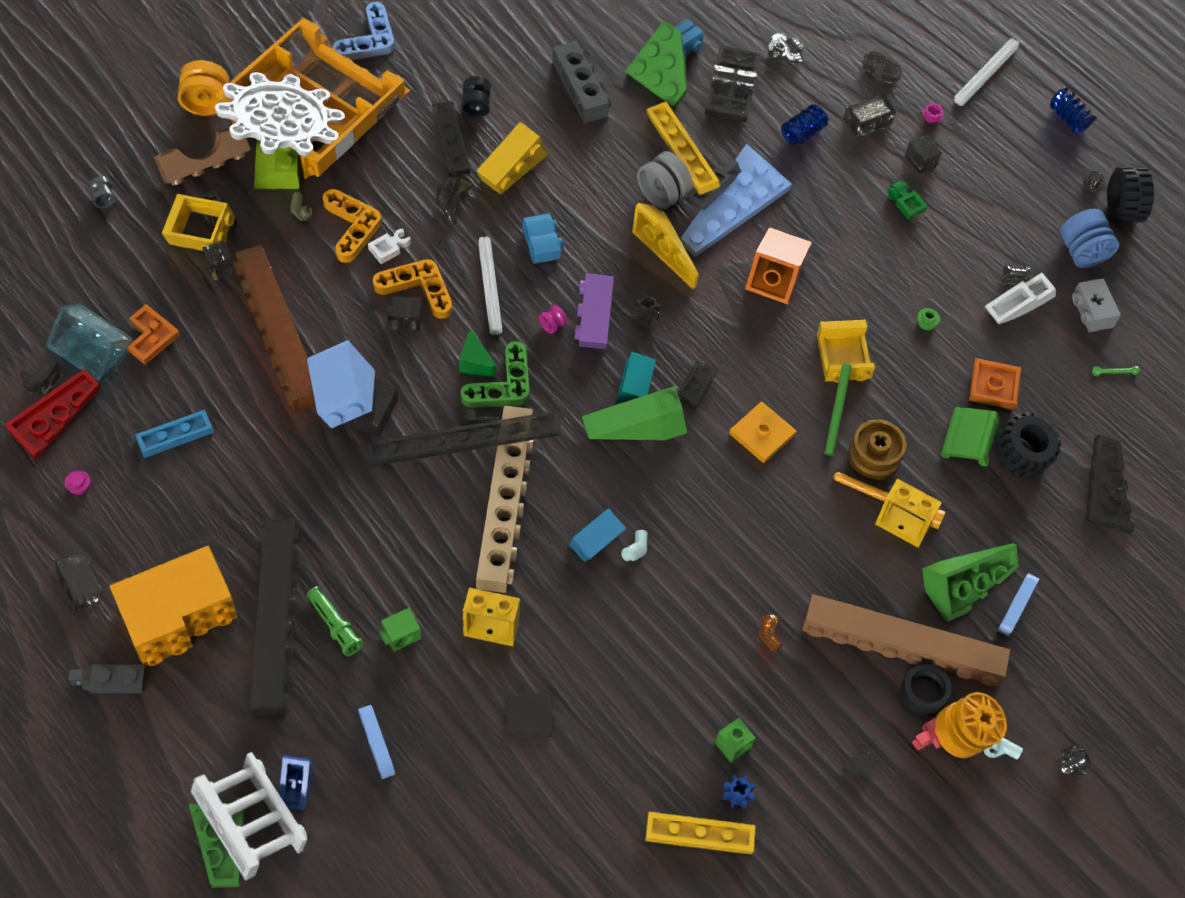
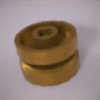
[848,419,907,481]

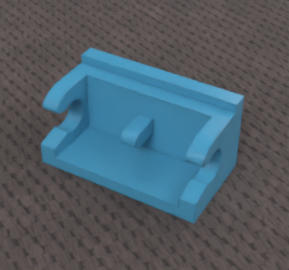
[568,508,626,562]

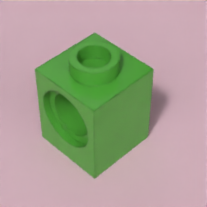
[379,608,421,652]
[715,718,755,763]

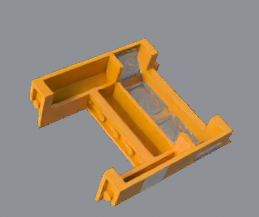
[215,18,410,179]

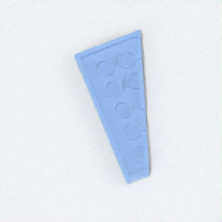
[681,144,792,257]

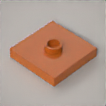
[969,358,1021,410]

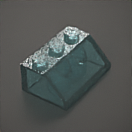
[45,303,133,382]

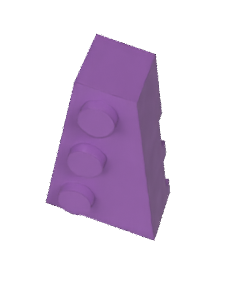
[575,273,614,349]

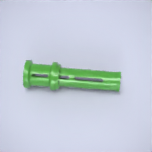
[306,586,364,656]

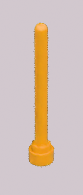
[833,472,946,529]

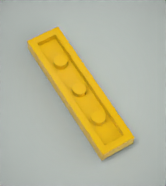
[645,812,755,855]

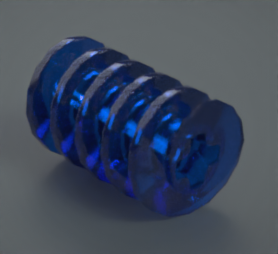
[1049,87,1097,133]
[781,104,829,145]

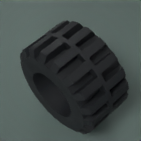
[1107,167,1154,223]
[993,412,1061,478]

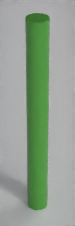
[824,364,851,456]

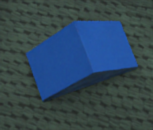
[279,756,314,811]

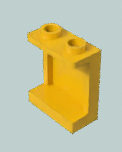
[817,320,875,382]

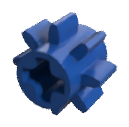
[723,774,755,809]

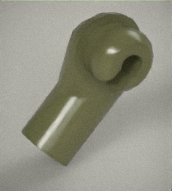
[290,192,312,221]

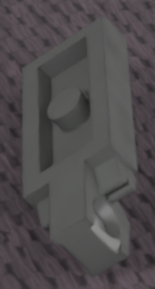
[687,159,741,210]
[68,665,146,693]

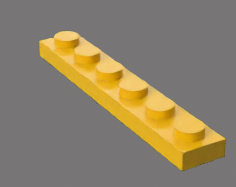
[647,101,720,195]

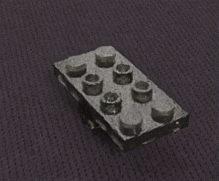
[705,45,761,123]

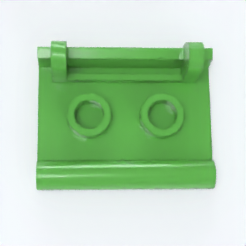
[941,407,999,466]

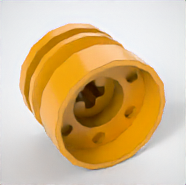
[935,692,1007,759]

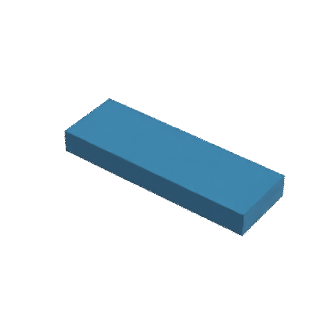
[135,410,214,458]

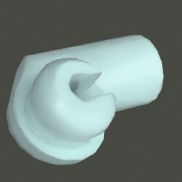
[622,530,647,561]
[984,738,1023,760]

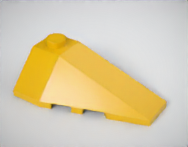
[632,203,699,289]

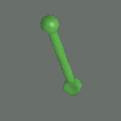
[1092,366,1140,376]

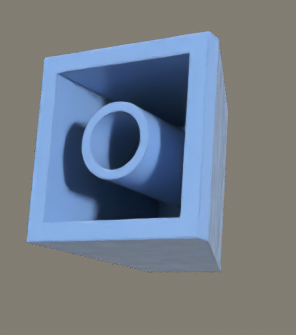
[307,340,375,428]

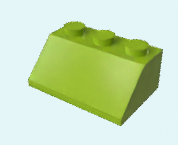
[254,140,301,189]

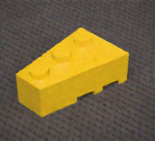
[477,122,548,195]

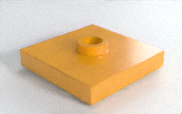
[729,401,797,463]

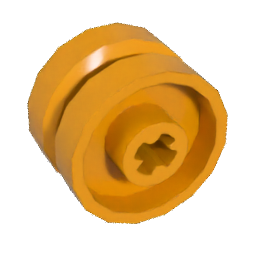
[177,60,229,116]

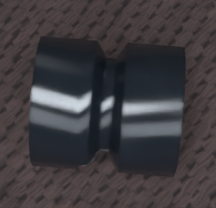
[462,76,491,118]

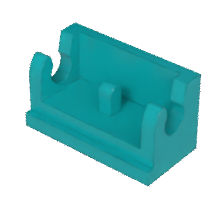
[616,352,656,403]

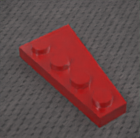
[4,368,101,460]

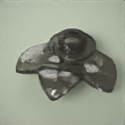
[768,33,804,63]

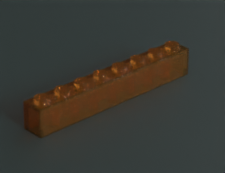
[233,245,316,413]

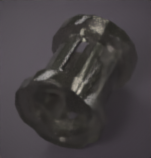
[1003,266,1031,286]

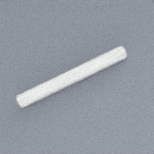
[954,39,1019,106]
[478,237,502,335]

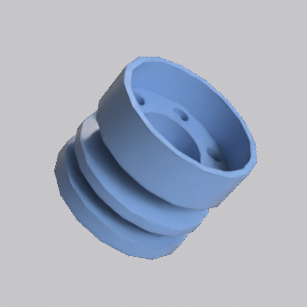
[1059,209,1119,268]

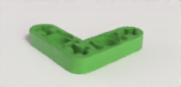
[461,341,529,408]

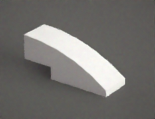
[985,273,1056,324]

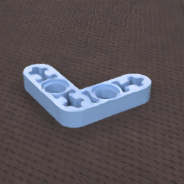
[333,2,394,60]

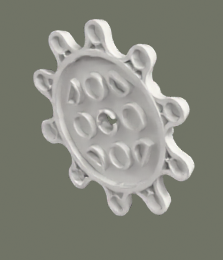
[215,73,345,156]

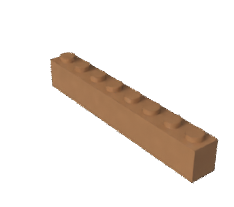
[802,594,1010,686]

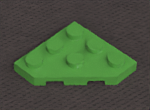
[625,20,688,109]

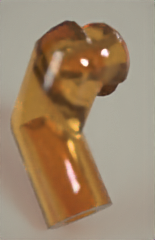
[759,614,782,652]

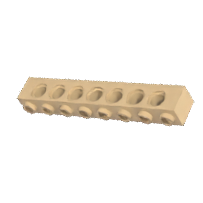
[476,406,537,593]

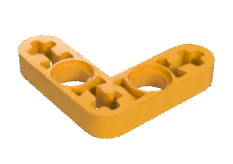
[323,189,381,263]
[373,259,452,319]

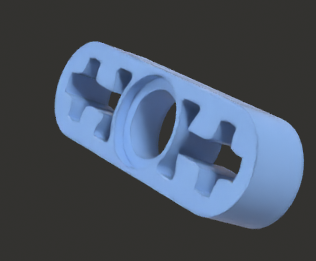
[997,573,1039,637]
[358,705,395,779]

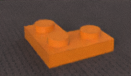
[127,304,180,365]

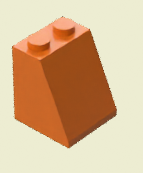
[745,228,812,304]

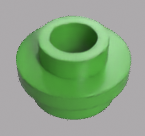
[917,308,940,330]

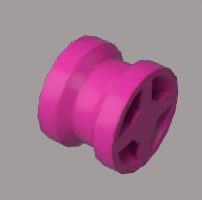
[538,305,567,334]

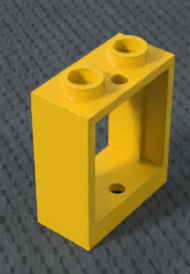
[162,194,234,254]
[875,479,942,548]
[463,588,520,646]

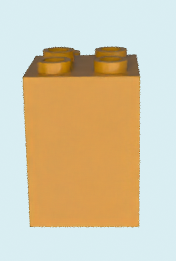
[110,545,238,667]

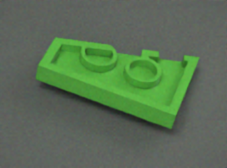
[189,803,245,887]

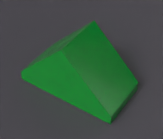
[459,331,496,379]

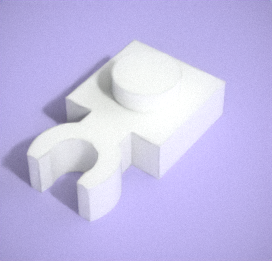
[368,229,411,264]

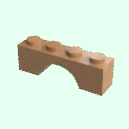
[154,126,251,185]

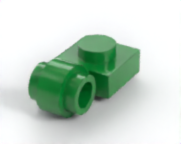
[887,181,928,220]

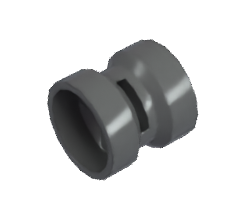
[89,176,116,208]

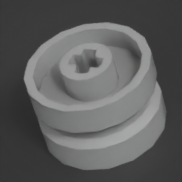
[637,151,693,209]

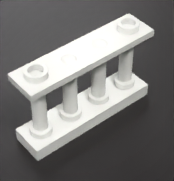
[191,752,307,881]

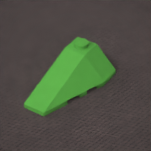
[582,386,687,440]
[922,543,1019,621]

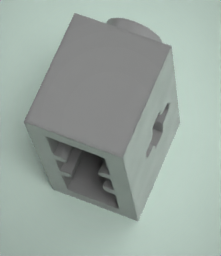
[1072,278,1121,332]

